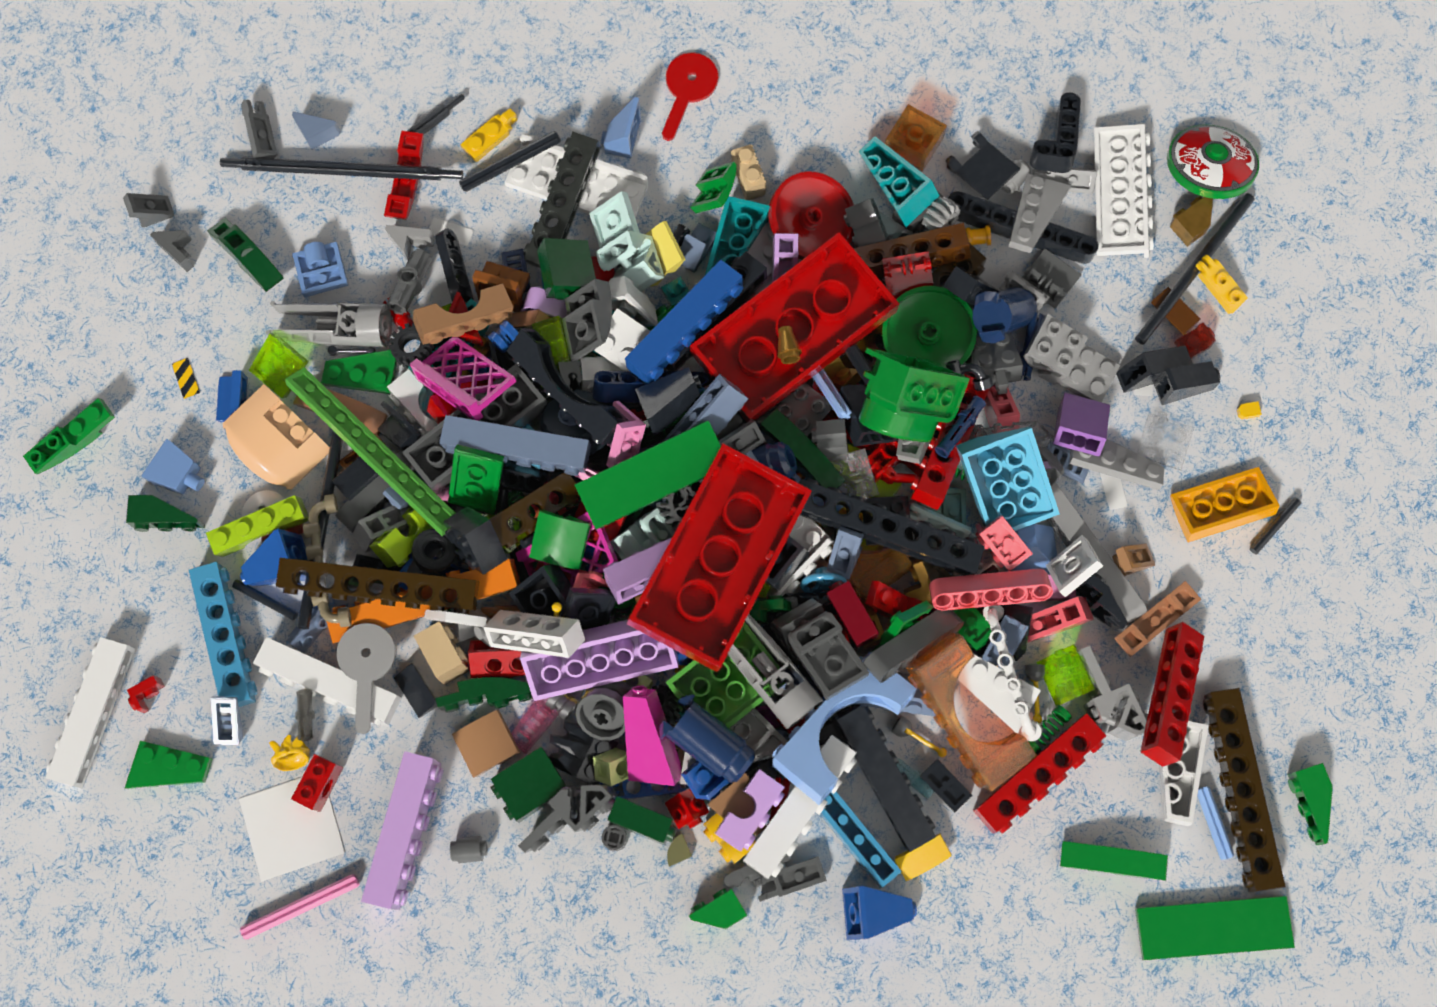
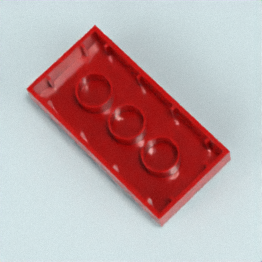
[690,232,900,422]
[627,444,812,672]

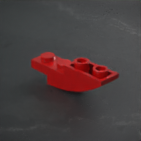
[865,581,937,621]

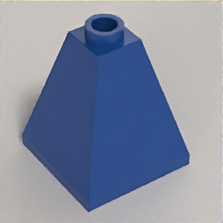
[240,529,308,587]
[842,886,917,940]

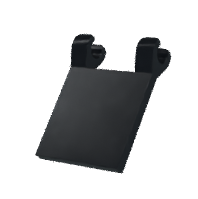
[945,131,1020,200]

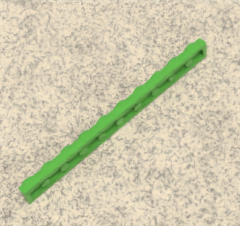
[286,367,456,536]

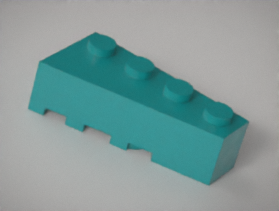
[858,136,940,227]
[705,196,770,275]

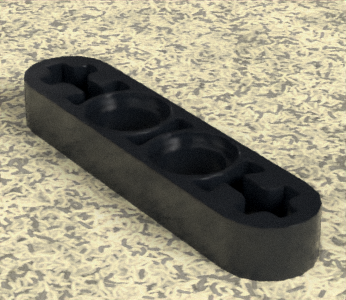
[435,228,474,304]

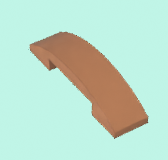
[293,389,388,436]
[1114,581,1201,657]

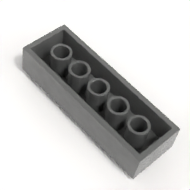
[402,364,548,495]

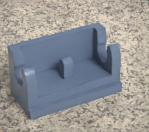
[981,615,1029,669]

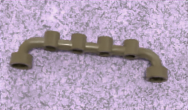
[303,494,352,628]

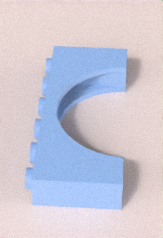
[772,651,917,805]

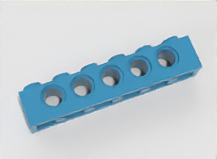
[188,562,258,707]

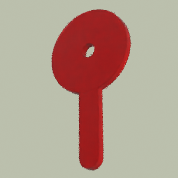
[662,53,718,141]

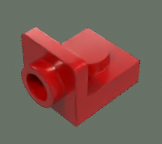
[127,675,165,714]

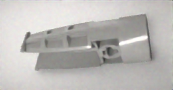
[266,301,392,347]
[728,614,823,730]

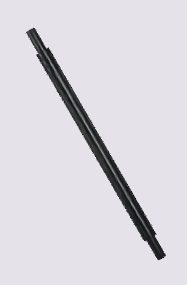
[220,157,463,181]

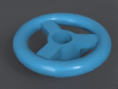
[801,567,847,593]

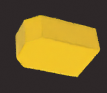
[1236,401,1262,420]

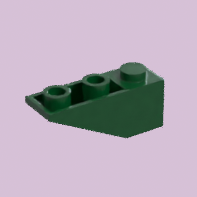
[126,495,205,532]

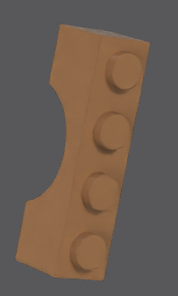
[413,284,513,345]

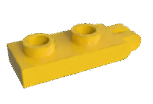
[1196,255,1248,314]

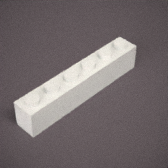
[46,637,135,789]
[253,637,401,726]
[743,735,857,879]

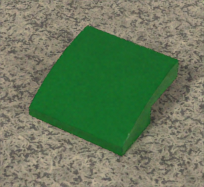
[690,161,737,214]
[529,510,591,570]

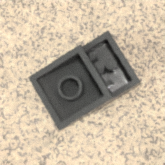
[562,279,612,362]

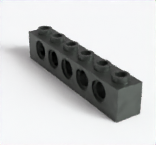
[523,132,601,268]

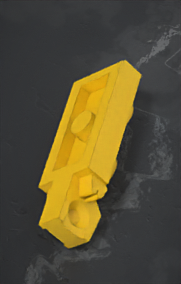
[460,108,518,162]

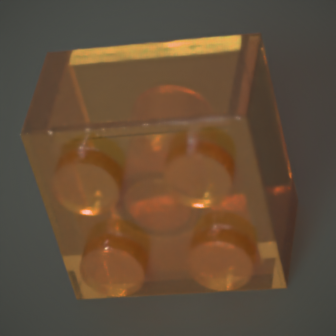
[885,104,947,172]

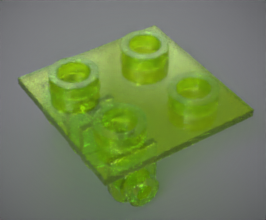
[1036,644,1095,706]

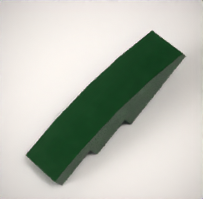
[760,409,845,489]

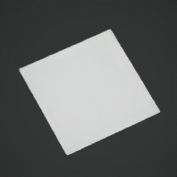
[239,777,345,882]

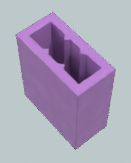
[1053,392,1110,457]

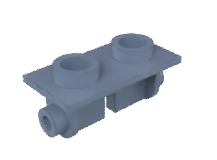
[287,606,327,654]

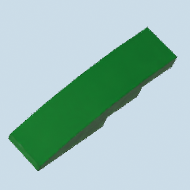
[1060,841,1168,881]

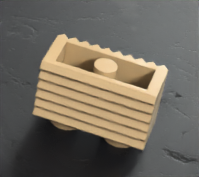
[731,144,767,200]

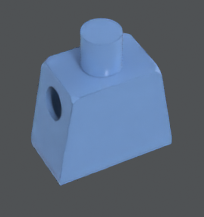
[141,439,205,495]

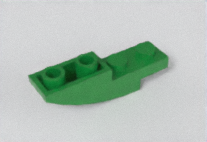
[23,398,115,475]

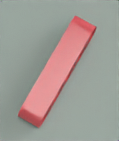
[929,569,1053,611]

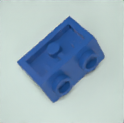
[681,761,731,800]

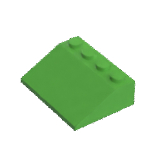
[666,622,786,728]

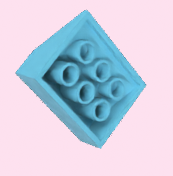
[956,427,1060,531]

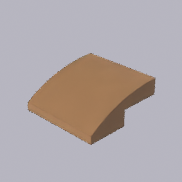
[452,709,521,778]

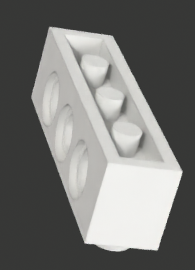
[484,610,585,658]

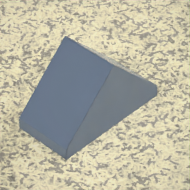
[292,111,341,150]

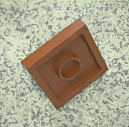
[472,261,530,312]

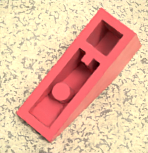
[984,385,1020,434]
[1028,596,1094,643]

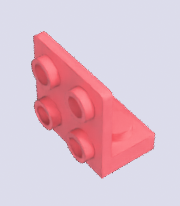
[975,515,1033,571]

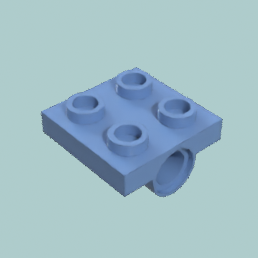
[292,241,349,298]

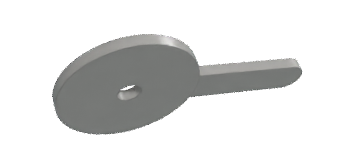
[337,623,396,734]

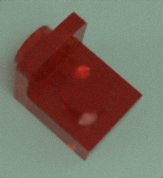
[1174,322,1216,359]

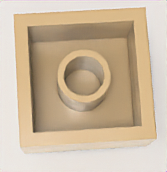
[414,621,470,685]

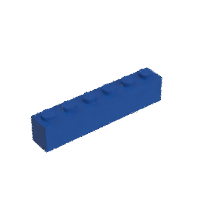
[625,260,743,384]

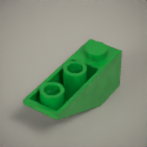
[1288,763,1333,846]

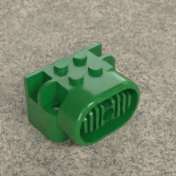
[859,348,970,442]

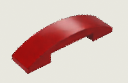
[384,130,424,220]

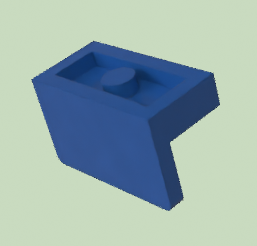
[216,370,248,422]

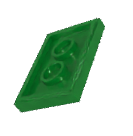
[448,444,504,515]

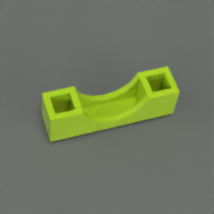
[206,495,309,557]

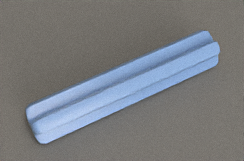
[813,369,852,419]
[1197,786,1234,860]

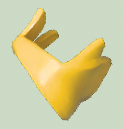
[269,735,310,771]

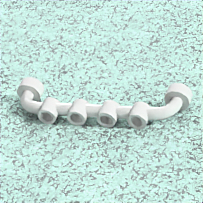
[983,605,1042,741]

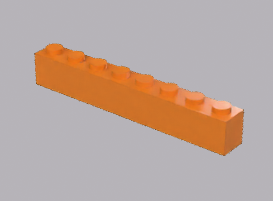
[326,559,521,643]

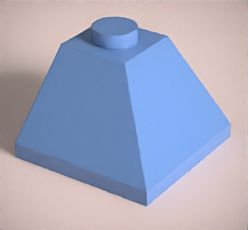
[601,97,641,159]
[1011,524,1057,575]

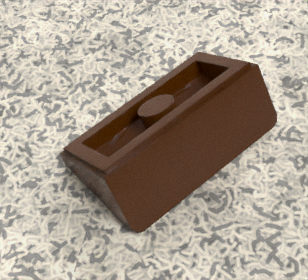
[1151,287,1201,335]

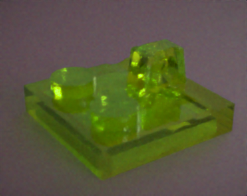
[249,333,309,399]

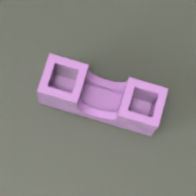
[714,769,785,852]

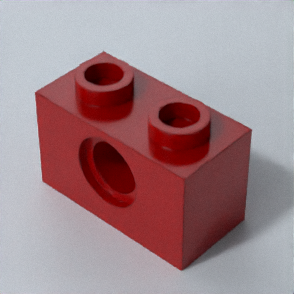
[291,754,344,812]

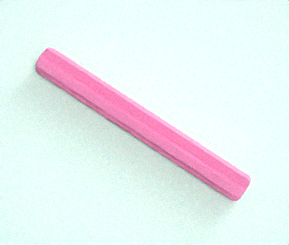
[240,874,359,939]

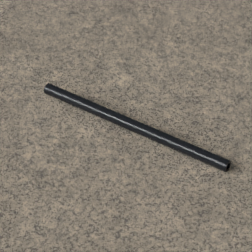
[1135,193,1255,345]
[297,431,343,630]

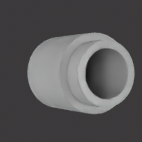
[1001,159,1030,194]

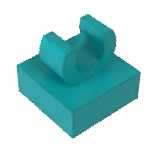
[661,276,689,306]

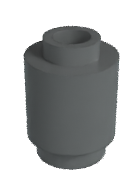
[450,836,488,863]

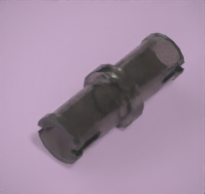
[295,689,315,741]

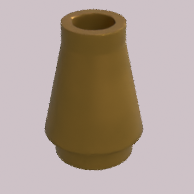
[778,326,802,364]

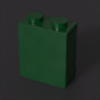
[537,238,596,300]
[490,747,567,823]
[607,796,677,846]

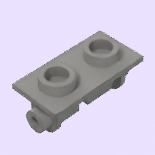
[999,271,1050,312]

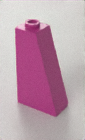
[623,686,682,786]

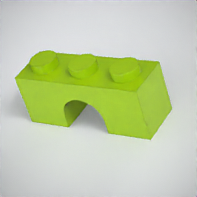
[369,507,434,568]

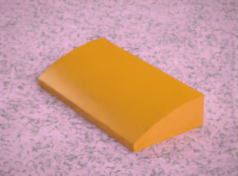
[1170,467,1280,542]

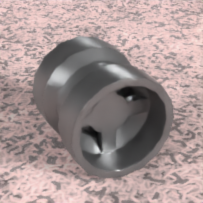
[545,694,579,721]
[602,825,628,851]

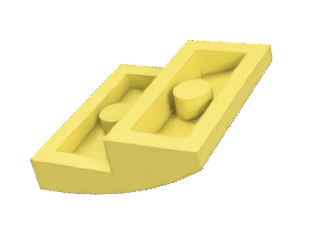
[645,221,686,287]

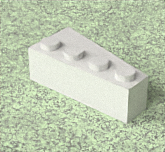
[941,643,1041,734]
[1159,721,1209,827]

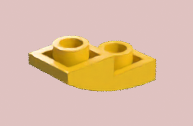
[894,833,952,881]

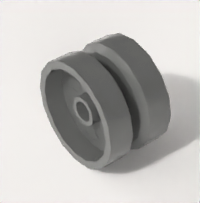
[576,680,632,740]

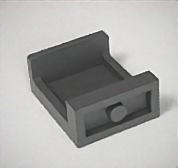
[716,412,766,454]

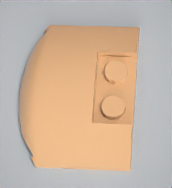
[222,384,330,490]

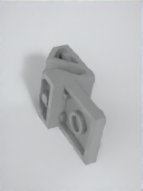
[1023,314,1120,402]
[1071,646,1148,741]

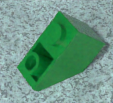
[689,888,747,929]

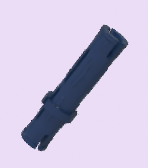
[1019,312,1044,381]
[935,396,986,458]

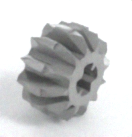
[922,197,960,231]

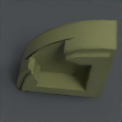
[667,834,692,867]

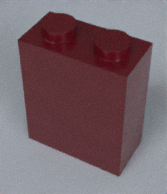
[827,580,879,650]

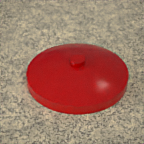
[769,171,854,260]

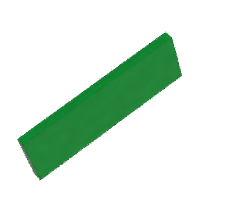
[575,420,721,530]
[1135,896,1295,960]

